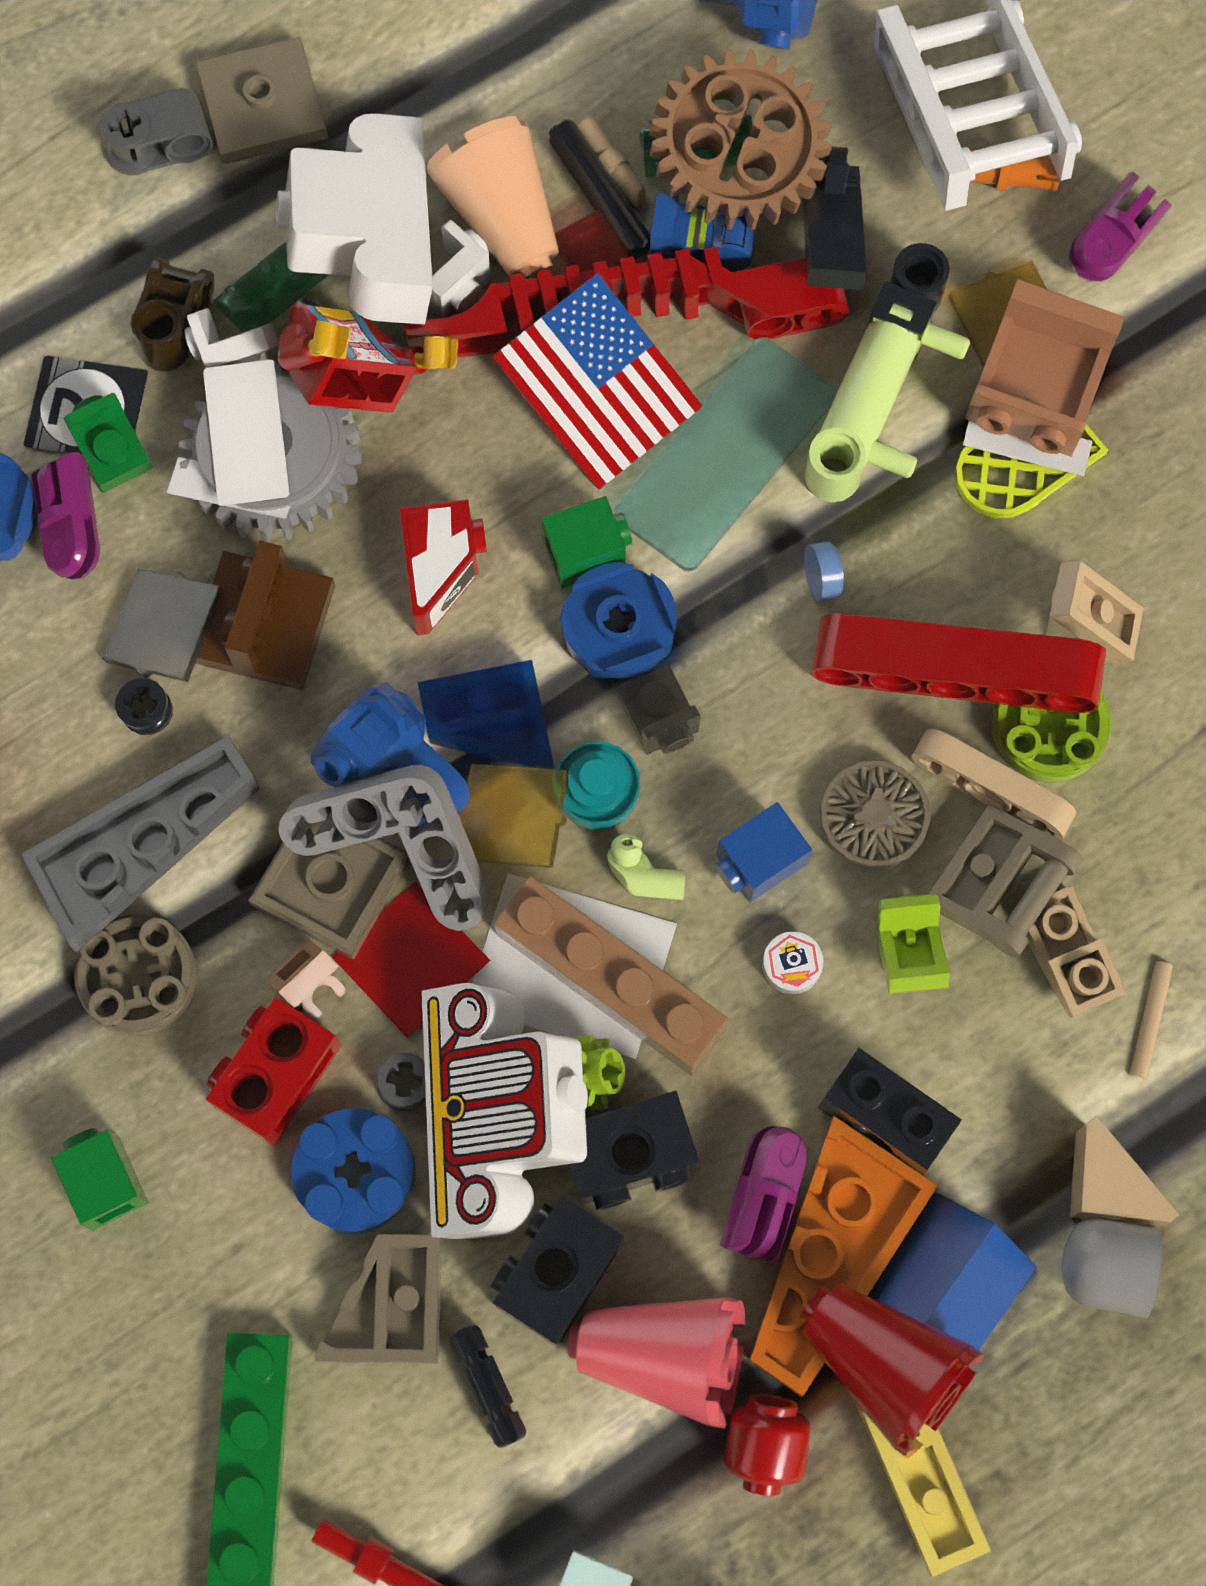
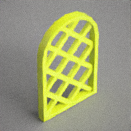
[955,423,1108,519]

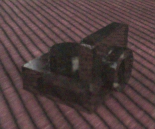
[617,665,701,755]

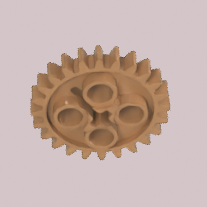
[650,49,832,230]

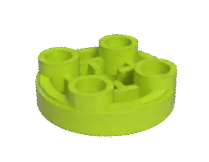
[991,687,1111,782]

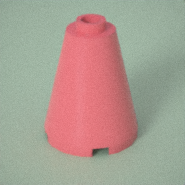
[567,1297,745,1428]

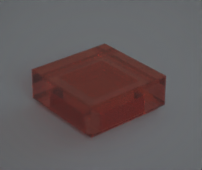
[554,209,627,272]

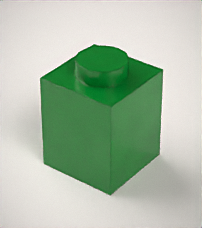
[541,496,633,589]
[50,1128,149,1231]

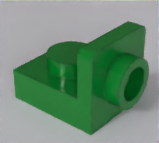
[63,393,153,493]

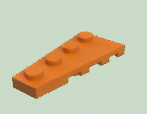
[749,1116,938,1397]

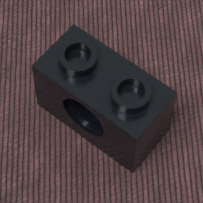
[818,1048,962,1175]
[568,1090,699,1211]
[490,1196,624,1348]

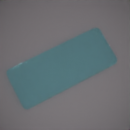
[615,337,837,572]

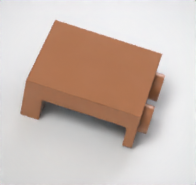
[965,279,1125,457]

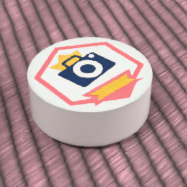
[762,932,824,994]

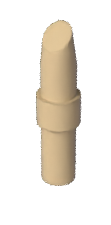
[577,117,645,209]

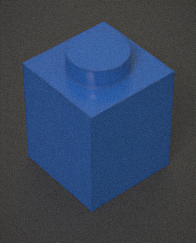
[715,802,813,902]

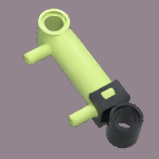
[804,243,970,502]

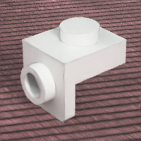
[428,220,491,318]
[185,308,279,368]

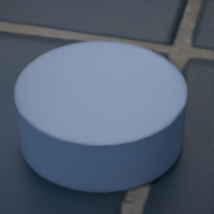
[804,541,844,602]

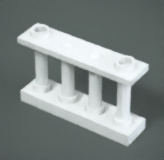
[874,0,1082,211]

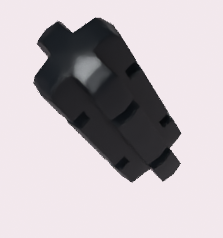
[449,1324,526,1448]

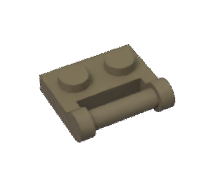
[928,804,1083,958]

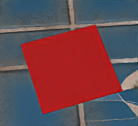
[332,882,491,1037]

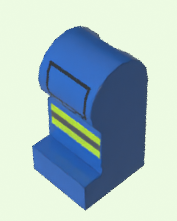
[650,193,756,272]

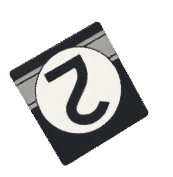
[24,356,148,455]

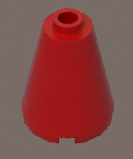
[800,1284,984,1458]

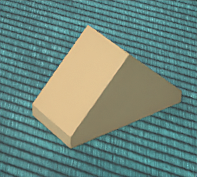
[1070,1116,1179,1227]

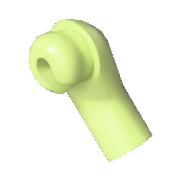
[607,834,686,901]

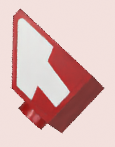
[400,499,487,636]

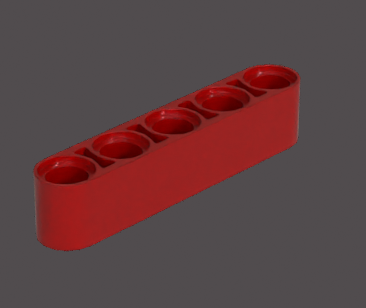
[811,613,1107,713]

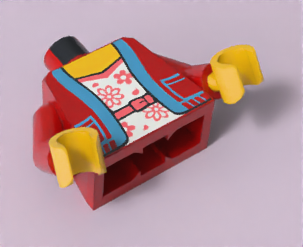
[278,297,458,413]

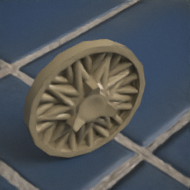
[820,760,930,869]

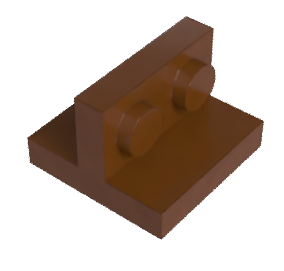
[189,540,335,691]

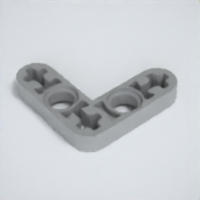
[278,765,490,931]

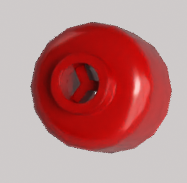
[724,1394,811,1496]

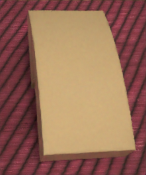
[1013,885,1127,1017]

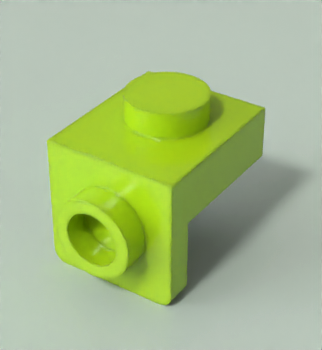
[877,894,950,994]

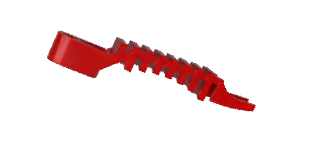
[404,247,850,358]

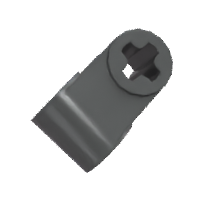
[100,88,213,176]

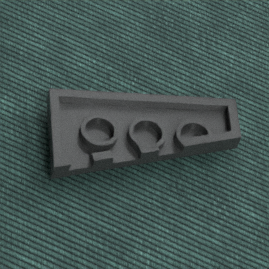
[21,735,260,953]

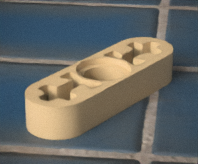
[911,729,1077,841]

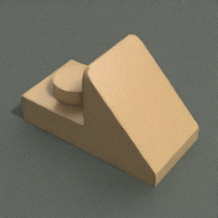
[1046,561,1144,662]

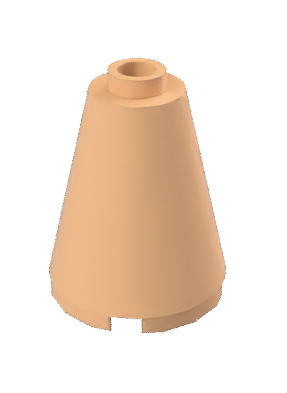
[426,116,559,280]

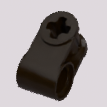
[131,257,215,372]

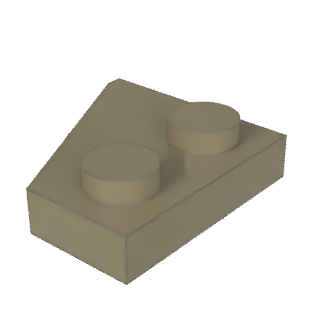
[315,1234,442,1364]

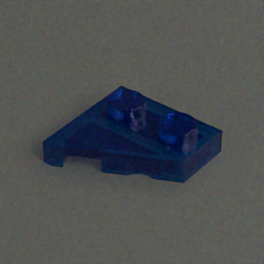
[417,660,555,773]

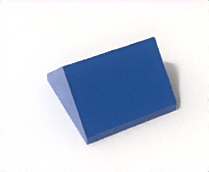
[867,1192,1037,1351]

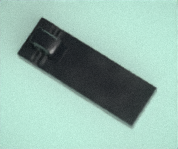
[803,146,867,290]

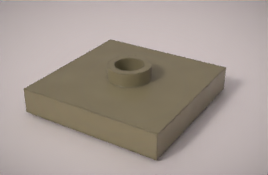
[196,36,328,164]

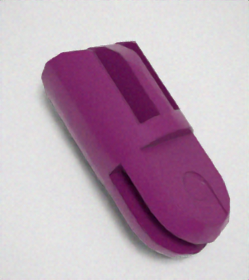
[1069,171,1172,282]
[31,452,100,580]
[720,1126,807,1266]

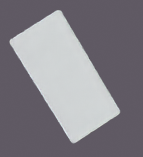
[203,360,290,506]

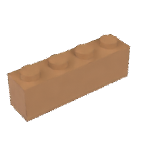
[494,876,728,1076]

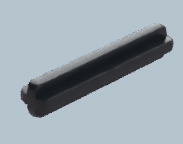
[549,119,651,260]

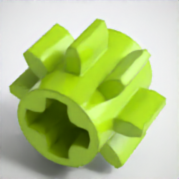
[570,1034,625,1111]

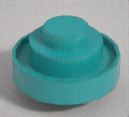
[554,741,641,830]

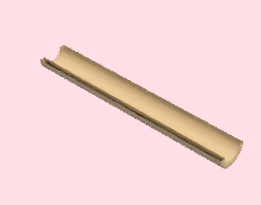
[1129,961,1173,1080]

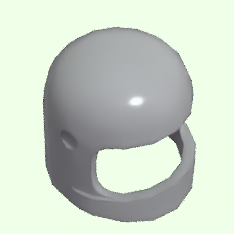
[1062,1217,1163,1319]

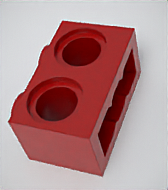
[205,996,342,1147]

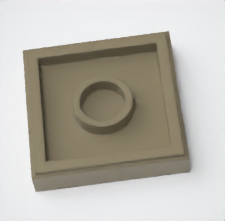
[248,812,411,960]

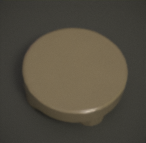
[74,915,198,1036]

